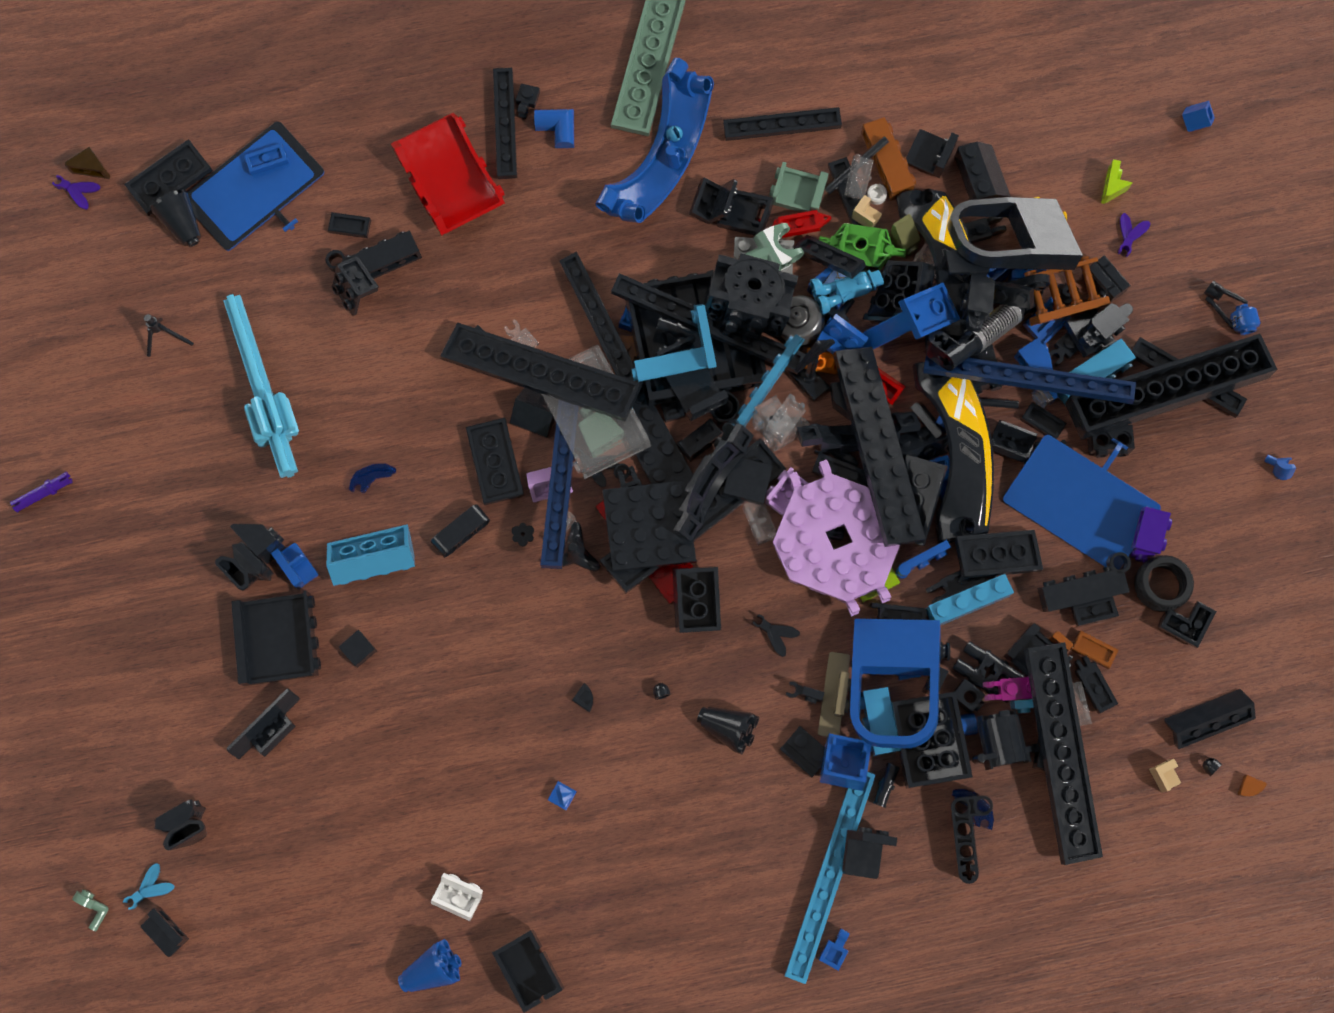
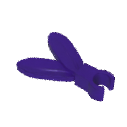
[52,175,101,210]
[1118,213,1150,257]

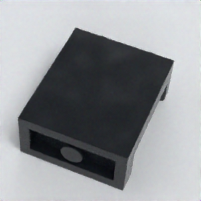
[1003,623,1073,677]

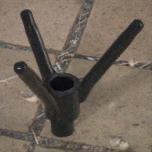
[144,314,194,357]

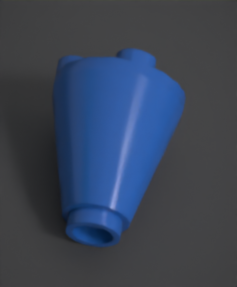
[398,939,462,992]

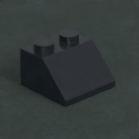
[230,524,286,564]

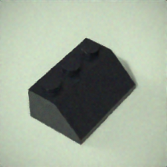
[954,142,1011,200]

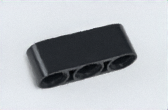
[431,504,490,558]

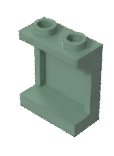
[769,162,829,212]

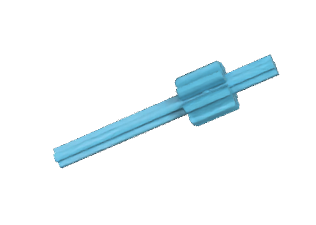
[223,294,299,478]

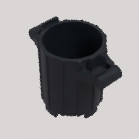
[972,710,1040,771]

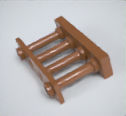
[1024,256,1111,326]

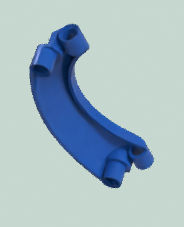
[595,58,714,223]

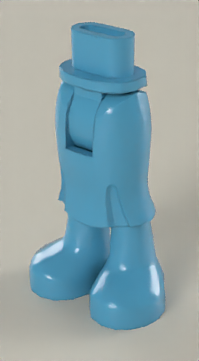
[810,270,884,315]

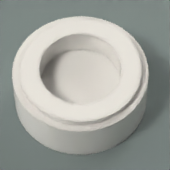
[867,184,887,205]

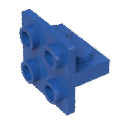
[816,314,868,354]

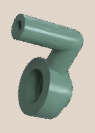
[72,889,109,931]

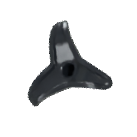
[549,522,601,572]

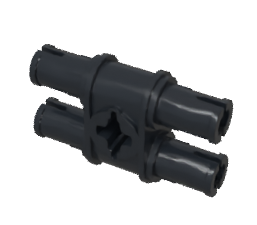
[952,641,1024,703]

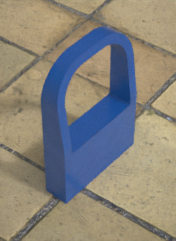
[850,619,941,748]

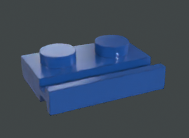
[1022,296,1071,344]

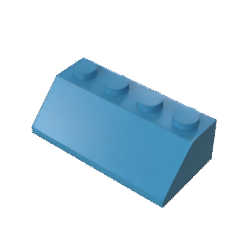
[326,524,415,586]

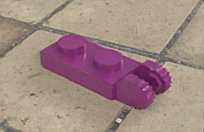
[983,677,1032,701]

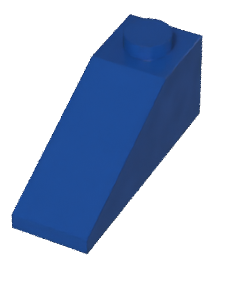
[1014,338,1058,405]

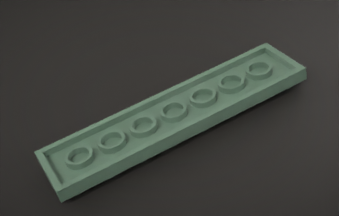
[611,0,686,136]

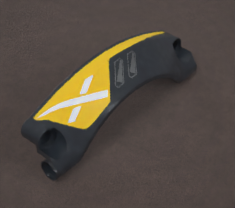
[896,188,975,356]
[912,362,994,544]

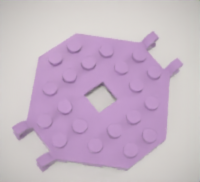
[773,459,900,617]

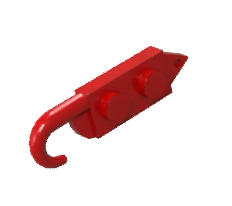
[757,210,832,238]

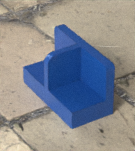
[271,543,318,590]

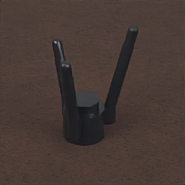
[1204,280,1248,329]

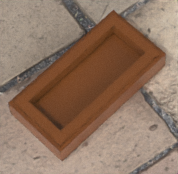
[1070,630,1118,669]

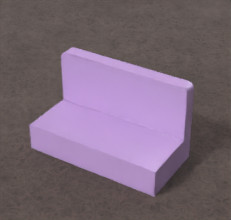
[526,467,573,502]

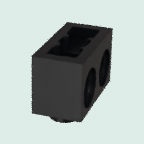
[1087,425,1135,458]

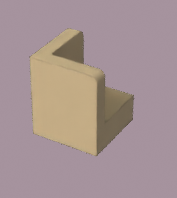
[852,195,882,227]
[1149,759,1181,793]

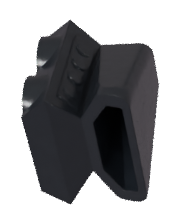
[215,541,274,591]
[154,799,207,850]

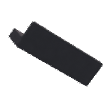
[1164,689,1256,749]

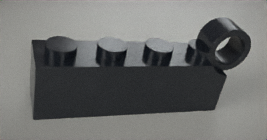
[325,230,422,279]
[1037,552,1131,612]

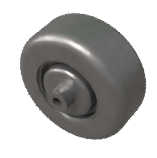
[781,296,825,345]

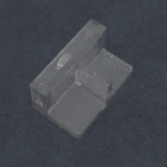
[844,154,874,200]

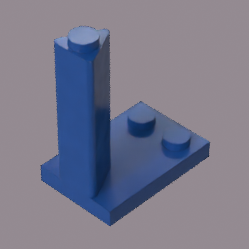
[862,283,960,350]

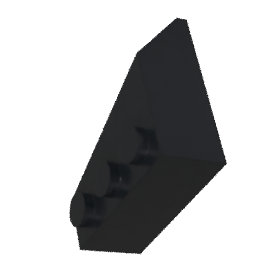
[863,260,935,323]

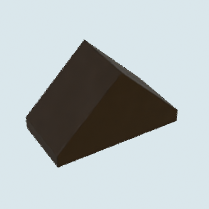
[65,147,110,179]

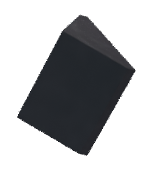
[510,388,559,438]

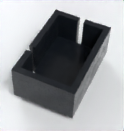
[492,929,564,1013]

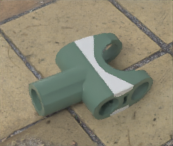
[745,223,804,271]

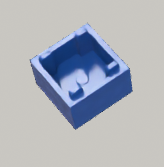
[820,733,871,791]

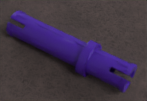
[10,472,73,513]

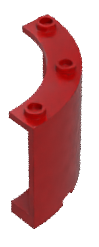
[391,112,505,236]

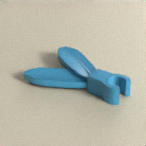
[123,863,175,910]

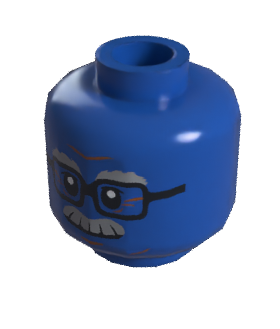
[1230,304,1261,335]

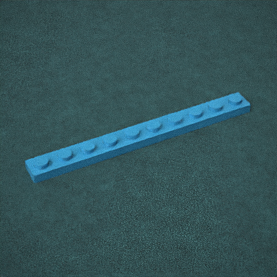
[784,772,875,984]

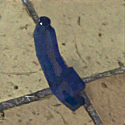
[349,463,396,493]
[952,789,994,830]

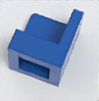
[1182,101,1215,132]

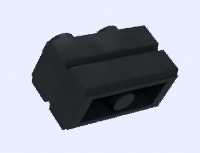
[1082,255,1131,303]

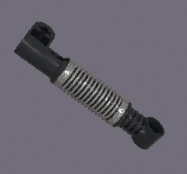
[925,290,1044,371]

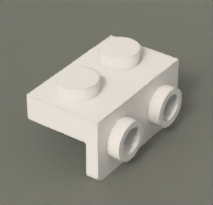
[431,873,483,921]

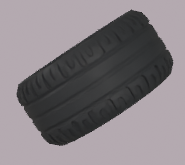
[1134,555,1194,612]

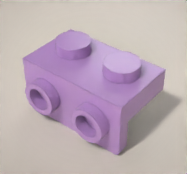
[765,467,809,516]

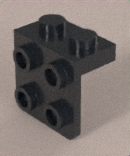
[689,177,738,224]
[842,827,897,879]

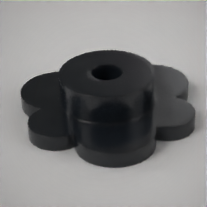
[1058,283,1079,304]
[512,523,534,547]

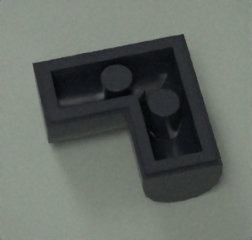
[1158,601,1217,648]

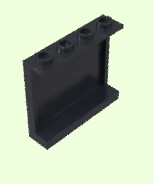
[231,590,321,686]

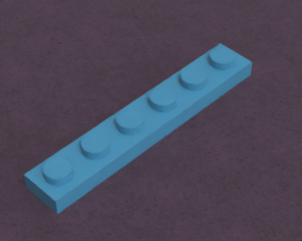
[737,334,805,427]

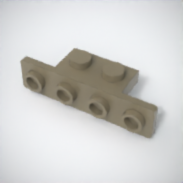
[818,652,851,737]

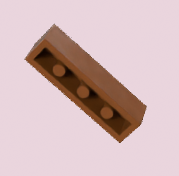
[861,117,916,201]

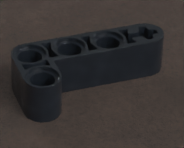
[951,795,993,884]

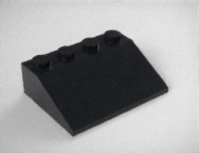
[891,692,973,789]

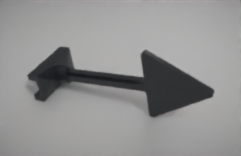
[788,339,835,401]

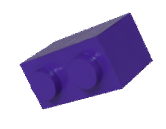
[1131,507,1172,555]

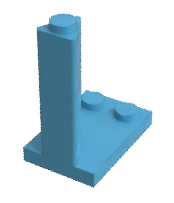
[632,304,717,382]

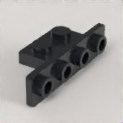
[898,426,949,462]
[226,688,300,759]

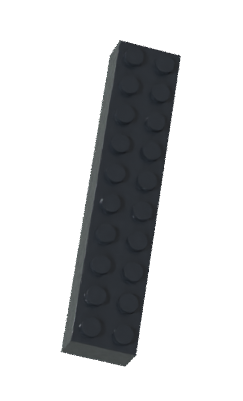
[1065,333,1278,440]

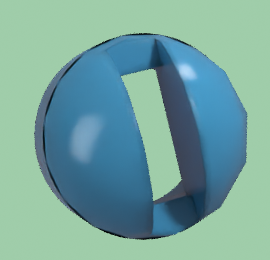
[666,126,683,142]

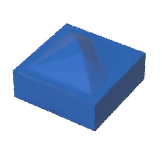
[548,781,577,811]

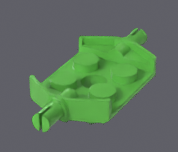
[819,223,906,270]

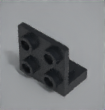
[906,129,959,178]
[332,256,379,316]

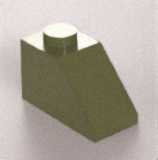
[889,214,921,258]

